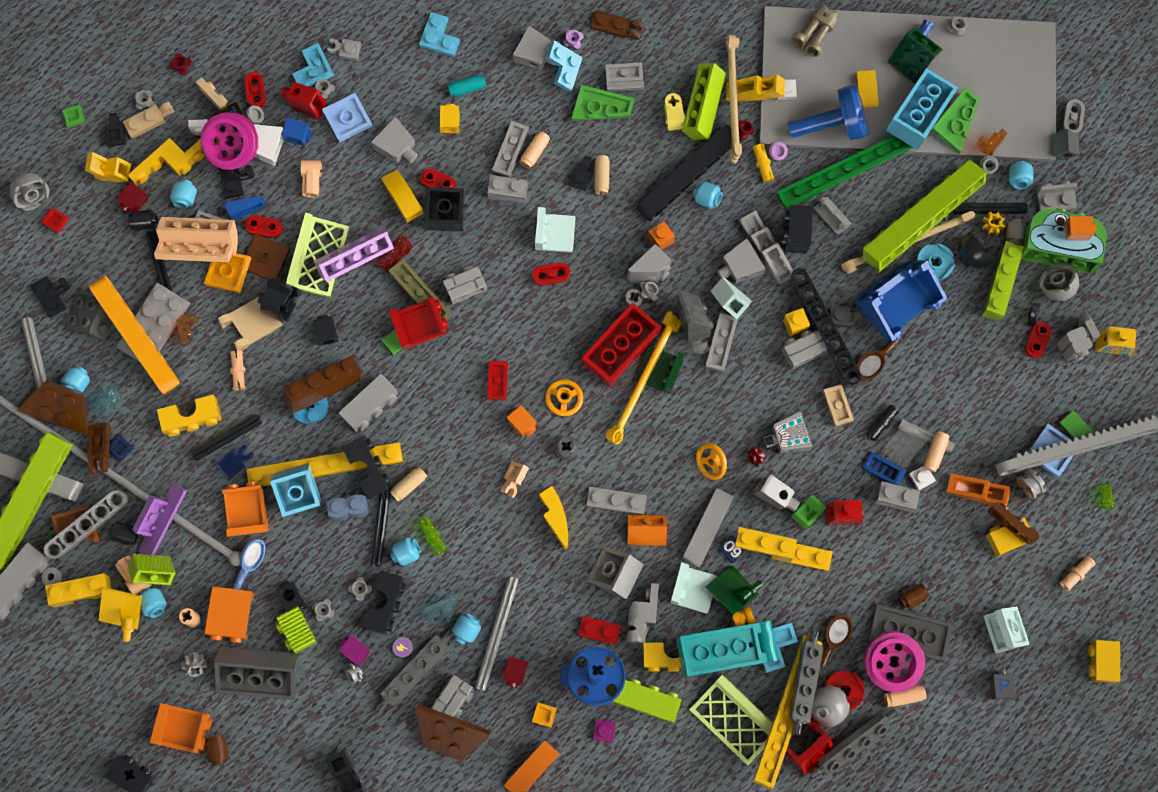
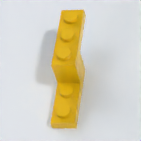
[128,138,219,186]
[735,527,832,571]

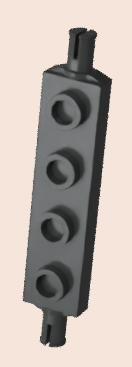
[374,629,454,713]
[789,631,823,736]
[809,708,899,779]

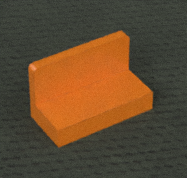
[627,515,667,546]

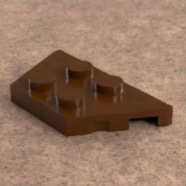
[18,380,89,435]
[416,704,491,761]

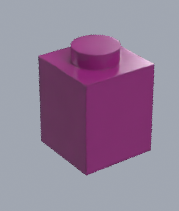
[339,635,372,666]

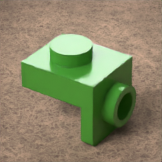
[792,495,826,530]

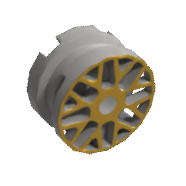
[1017,469,1046,500]

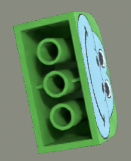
[1021,209,1107,274]

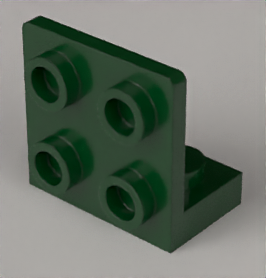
[888,27,943,83]
[636,346,686,394]

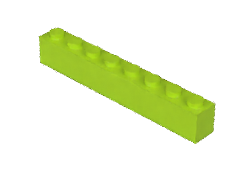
[863,160,987,272]
[0,432,73,575]

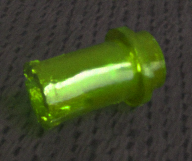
[1099,484,1116,509]

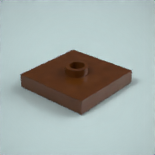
[246,234,291,280]

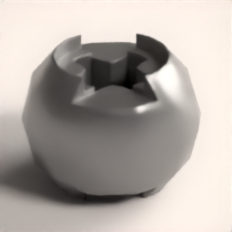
[554,436,579,460]

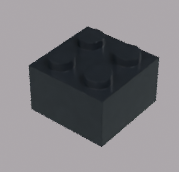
[424,187,465,231]
[781,204,813,254]

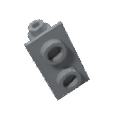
[813,197,852,235]

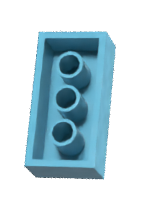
[886,68,958,150]

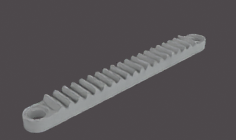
[995,415,1158,476]

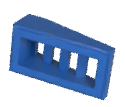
[224,196,266,221]
[862,452,906,485]

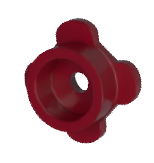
[170,54,192,75]
[738,120,754,140]
[747,447,765,467]

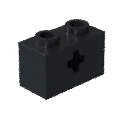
[104,755,156,792]

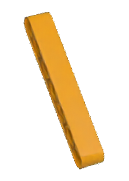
[89,275,180,394]

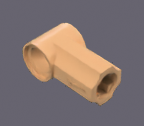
[301,160,322,198]
[115,555,152,595]

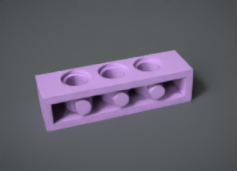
[314,228,394,282]

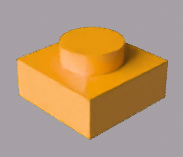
[532,703,557,728]

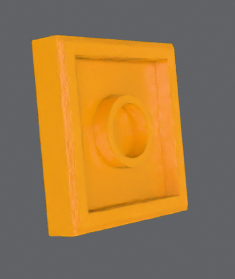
[204,253,251,293]

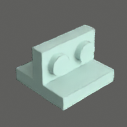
[983,607,1030,654]

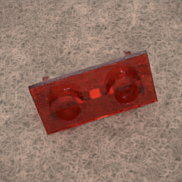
[376,236,413,273]

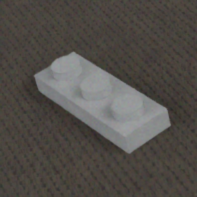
[492,121,529,178]
[705,313,738,373]
[586,487,647,515]

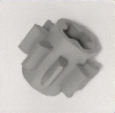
[181,652,207,677]

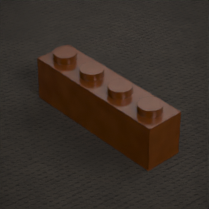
[283,356,361,414]

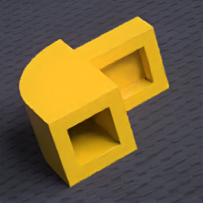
[85,152,131,183]

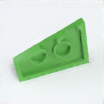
[572,85,635,121]
[931,88,980,153]

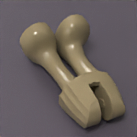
[791,4,839,57]

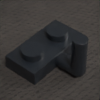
[219,165,255,199]
[30,276,71,318]

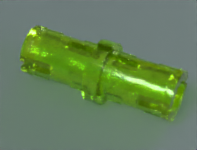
[418,516,448,556]

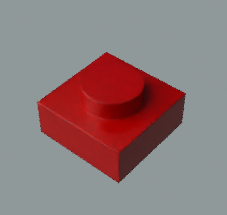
[42,207,69,234]

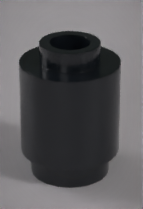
[128,209,158,230]
[108,521,139,545]

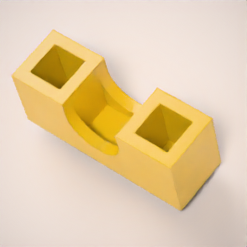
[157,394,222,437]
[45,573,111,608]
[643,643,682,672]

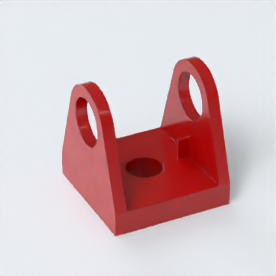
[785,720,834,776]

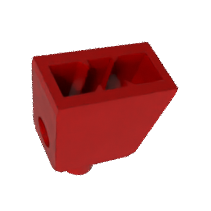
[281,82,327,120]
[825,500,863,525]

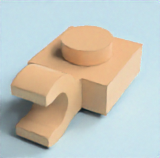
[501,461,529,498]

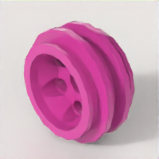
[201,112,259,170]
[864,631,925,692]

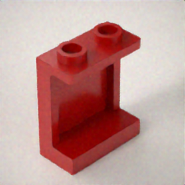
[389,296,449,350]

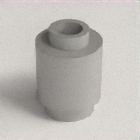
[1005,219,1026,246]

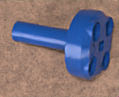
[788,84,870,140]
[567,647,626,706]

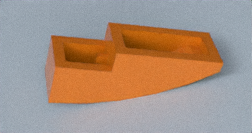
[947,474,1011,506]
[504,741,560,792]

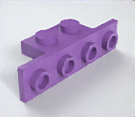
[132,482,187,556]

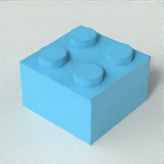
[270,463,321,517]

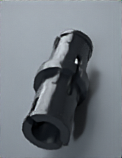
[866,405,899,441]

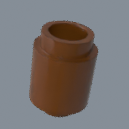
[898,583,929,610]
[206,735,229,766]

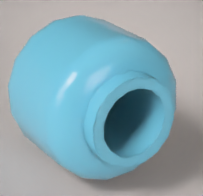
[1009,161,1033,190]
[170,180,197,209]
[693,182,723,209]
[60,367,90,392]
[390,537,421,566]
[139,588,167,618]
[452,613,481,644]

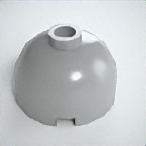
[9,172,49,211]
[1039,263,1079,302]
[811,685,850,727]

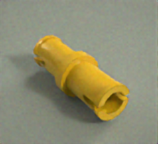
[753,144,774,183]

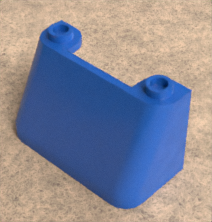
[855,260,948,341]

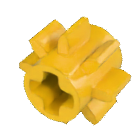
[982,212,1006,235]

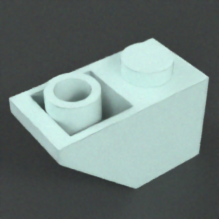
[711,277,752,319]

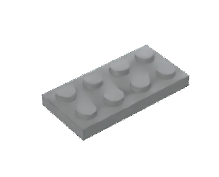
[116,283,190,362]

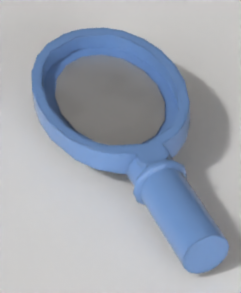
[232,538,266,590]

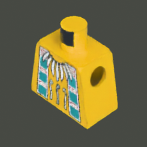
[1095,326,1136,356]

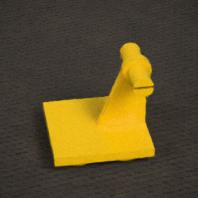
[99,587,142,642]

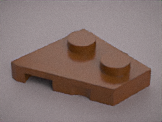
[51,505,101,542]

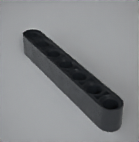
[636,124,741,222]
[791,268,861,388]

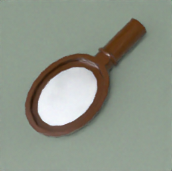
[857,340,899,380]
[820,615,853,668]

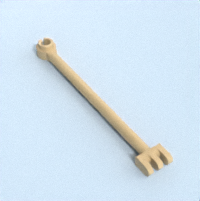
[726,35,742,164]
[841,211,975,274]

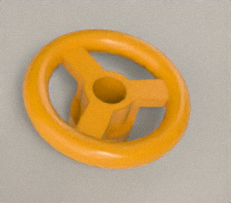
[545,379,583,416]
[696,443,727,480]

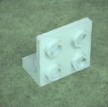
[535,207,575,253]
[670,563,718,614]

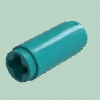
[447,74,486,97]

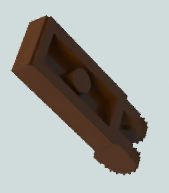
[590,10,644,40]
[87,422,110,475]
[987,502,1039,545]

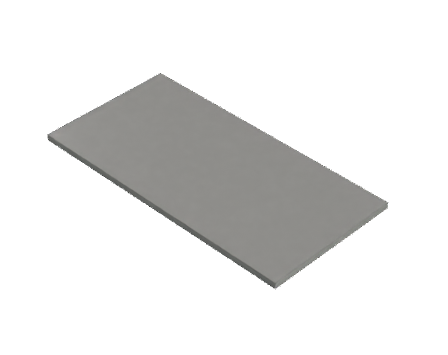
[759,6,1056,162]

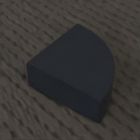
[1027,303,1041,326]

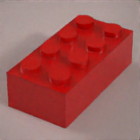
[581,302,661,388]

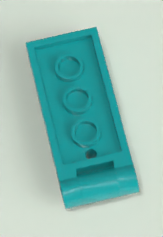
[676,621,779,678]

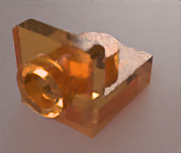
[977,129,1008,155]
[176,314,198,346]

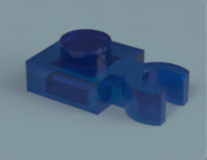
[218,445,254,479]

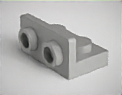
[1036,182,1078,211]

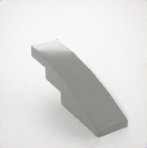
[738,210,793,285]
[682,488,734,567]

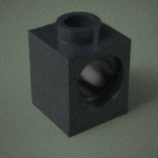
[313,315,339,346]
[275,581,306,612]

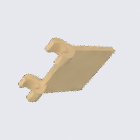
[218,297,283,351]

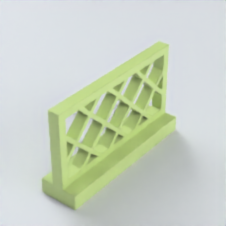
[286,213,349,298]
[690,674,773,765]

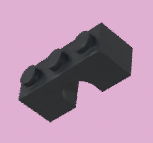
[342,435,391,499]
[363,570,407,636]
[325,750,365,792]

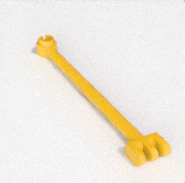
[606,311,682,444]

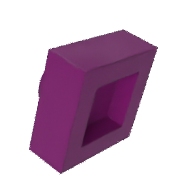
[593,719,616,743]

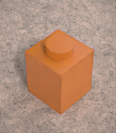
[1065,216,1096,240]
[648,221,675,250]
[507,405,537,438]

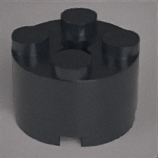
[258,278,299,323]

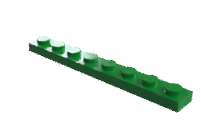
[777,136,913,210]

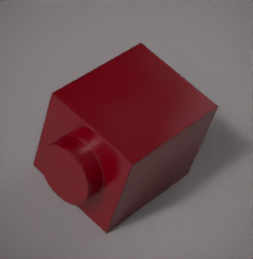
[116,182,149,214]
[503,656,529,688]

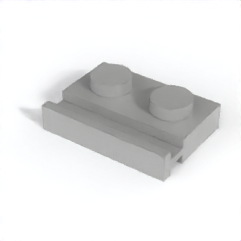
[605,62,644,92]

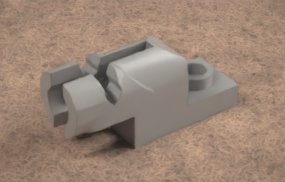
[626,583,659,644]

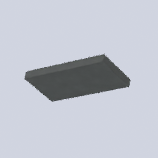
[867,604,953,662]

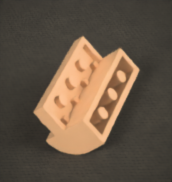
[154,217,238,262]

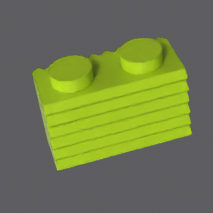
[128,553,175,585]
[275,606,317,654]

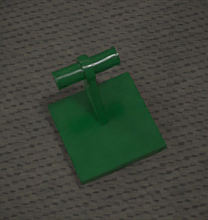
[705,566,764,617]

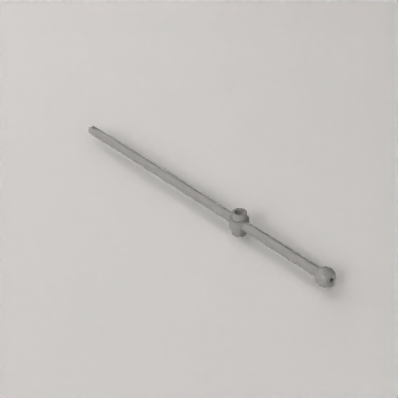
[0,395,242,566]

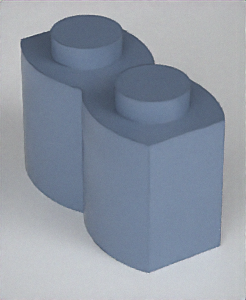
[326,495,369,521]

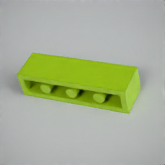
[682,63,726,141]
[982,241,1024,322]
[605,678,682,723]

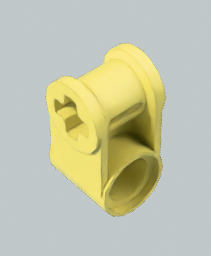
[664,93,685,131]

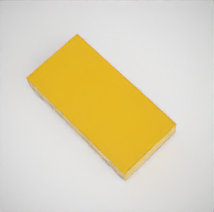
[856,70,879,108]

